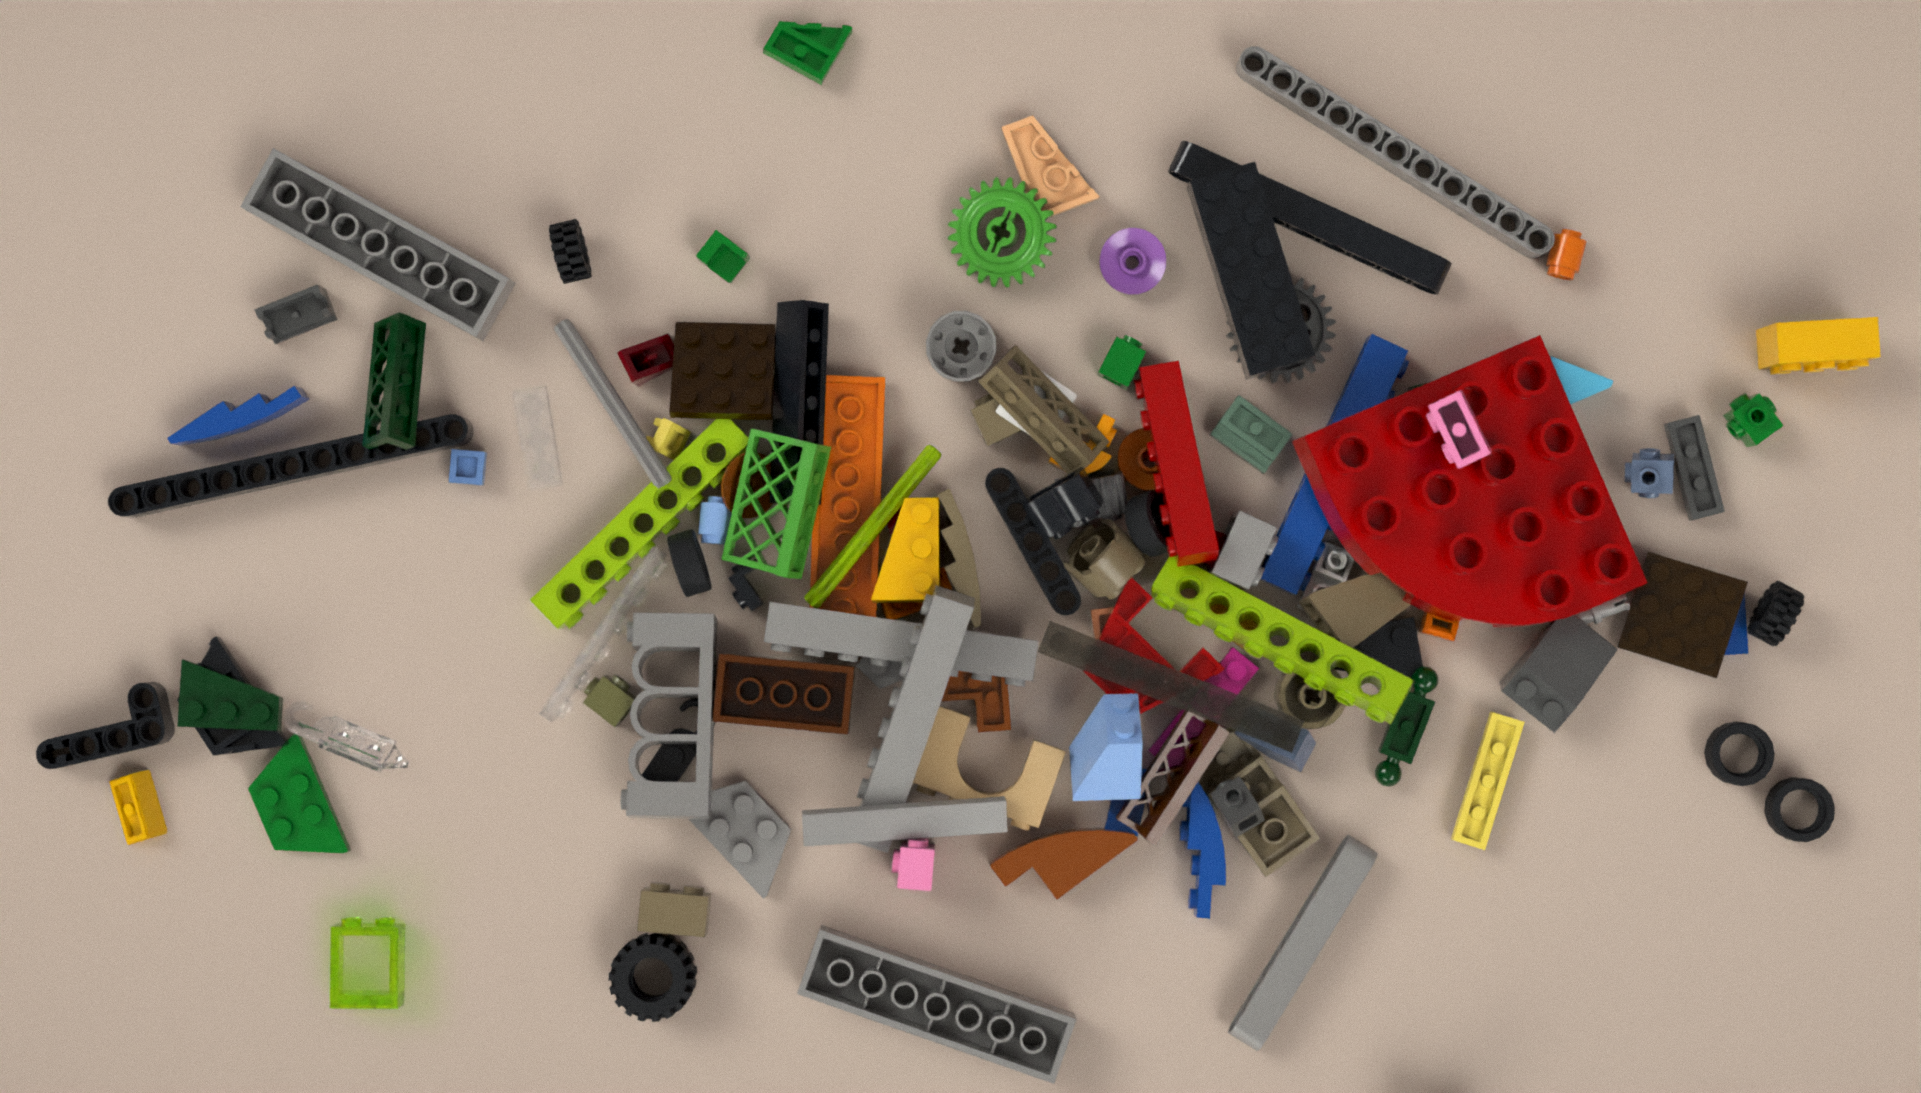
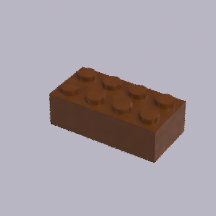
[713,653,856,735]

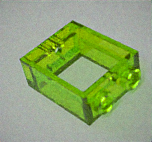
[330,917,405,1009]

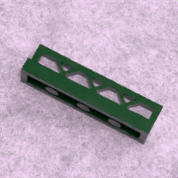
[362,312,426,450]

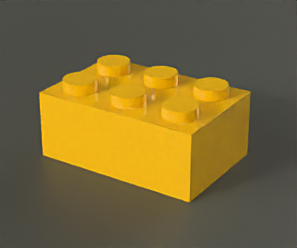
[1756,317,1881,375]

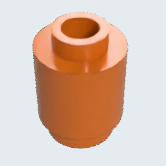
[1546,229,1587,281]

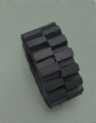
[549,219,592,284]
[1747,581,1805,647]

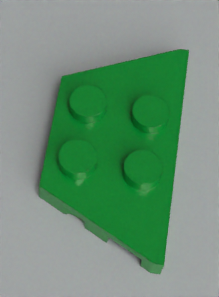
[248,733,351,853]

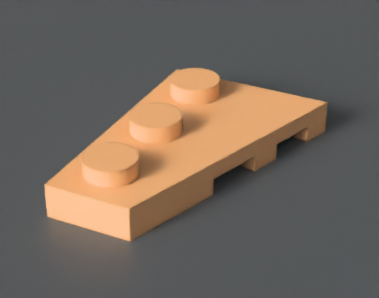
[1001,115,1099,217]

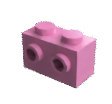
[1426,389,1492,469]
[892,838,935,891]

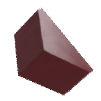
[617,334,674,387]

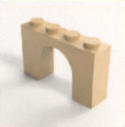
[913,705,1066,831]

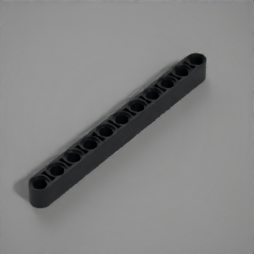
[108,414,474,518]

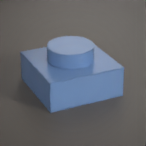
[449,449,487,486]

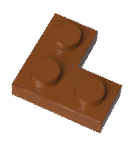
[942,671,1011,733]

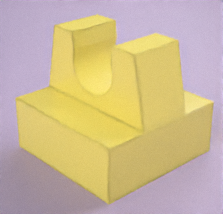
[646,418,691,460]

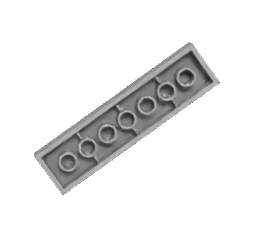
[240,148,516,341]
[797,925,1076,1084]

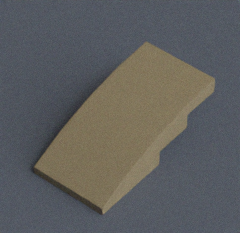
[937,488,981,628]
[1198,724,1320,877]

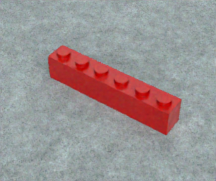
[1133,360,1219,567]

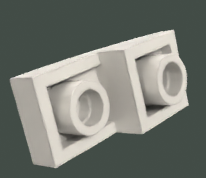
[1297,541,1354,610]

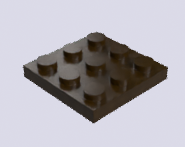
[669,322,776,420]
[1617,552,1748,679]

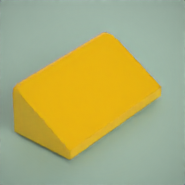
[109,770,167,845]

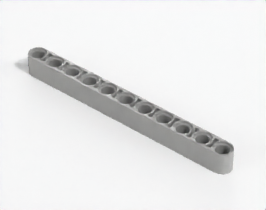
[1236,46,1555,258]

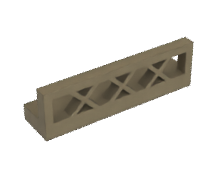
[978,345,1110,474]

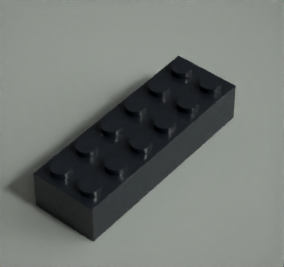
[1187,161,1315,380]

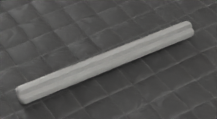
[554,319,672,488]

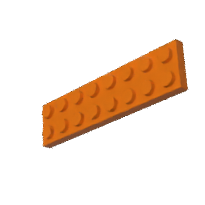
[809,375,886,617]

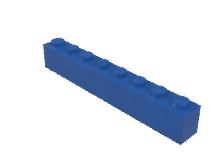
[1260,334,1409,595]

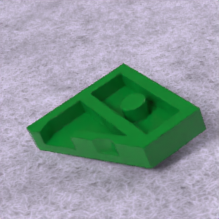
[763,21,853,85]

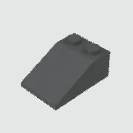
[1499,615,1618,733]

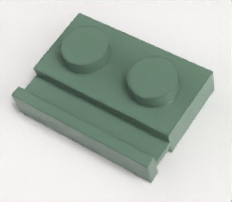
[1209,395,1293,474]

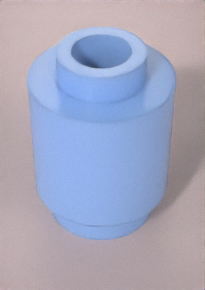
[698,496,732,545]

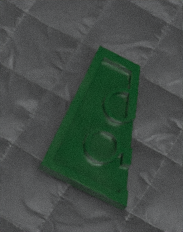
[177,659,283,731]

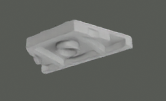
[689,780,791,899]

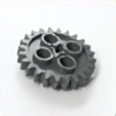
[1226,278,1336,383]

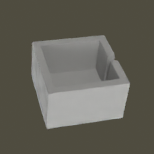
[1207,511,1279,590]

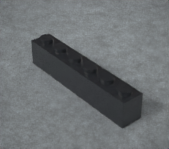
[769,300,829,505]

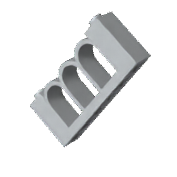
[621,612,717,819]

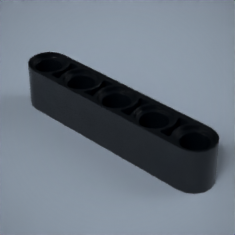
[985,468,1081,615]

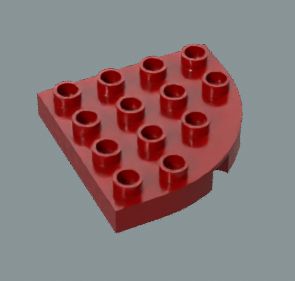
[1292,335,1648,628]

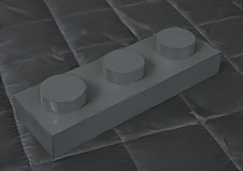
[1664,415,1725,521]

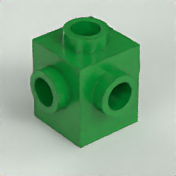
[1723,393,1784,447]

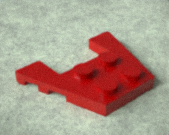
[1083,577,1225,714]

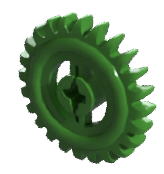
[948,177,1057,288]

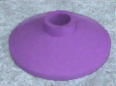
[1099,228,1166,295]

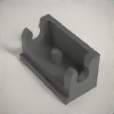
[254,285,338,344]

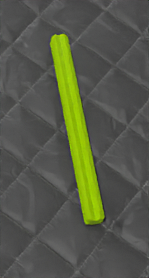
[804,445,941,608]

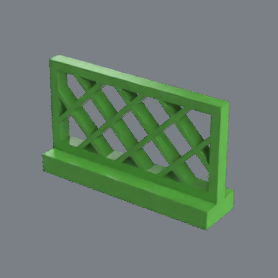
[721,428,831,579]

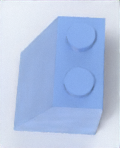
[1069,693,1143,801]

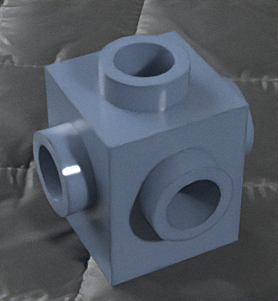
[1625,448,1674,498]

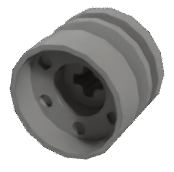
[926,311,996,382]

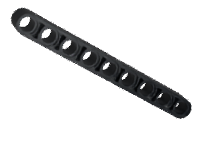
[1168,141,1452,295]

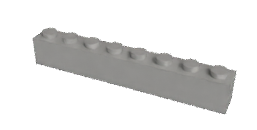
[857,585,975,853]
[764,602,1039,687]

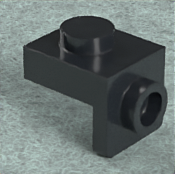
[728,559,765,611]

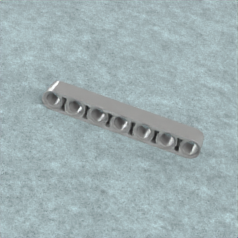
[1228,835,1378,1051]

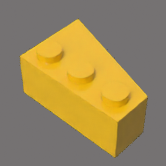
[871,498,940,603]

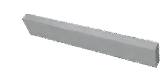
[802,796,1007,847]

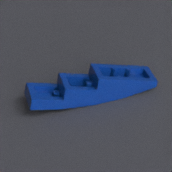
[167,386,310,446]

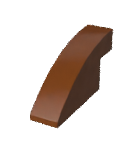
[989,828,1138,900]

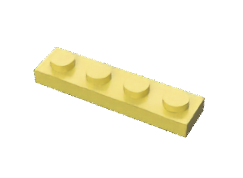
[1451,711,1525,850]

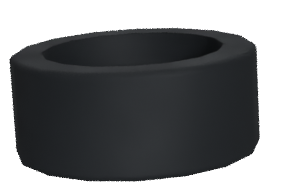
[1125,489,1171,557]
[667,529,712,597]
[1704,721,1775,786]
[1764,777,1835,842]

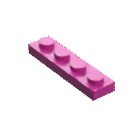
[1148,647,1259,767]

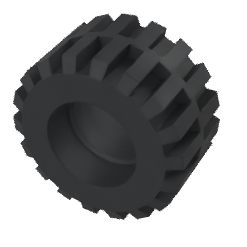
[608,933,697,1022]

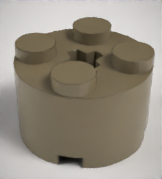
[1064,519,1145,600]
[1274,661,1346,729]

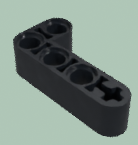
[36,682,175,769]

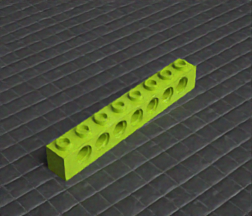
[530,419,749,629]
[1151,557,1414,724]

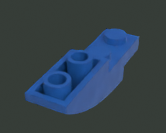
[1179,782,1226,919]

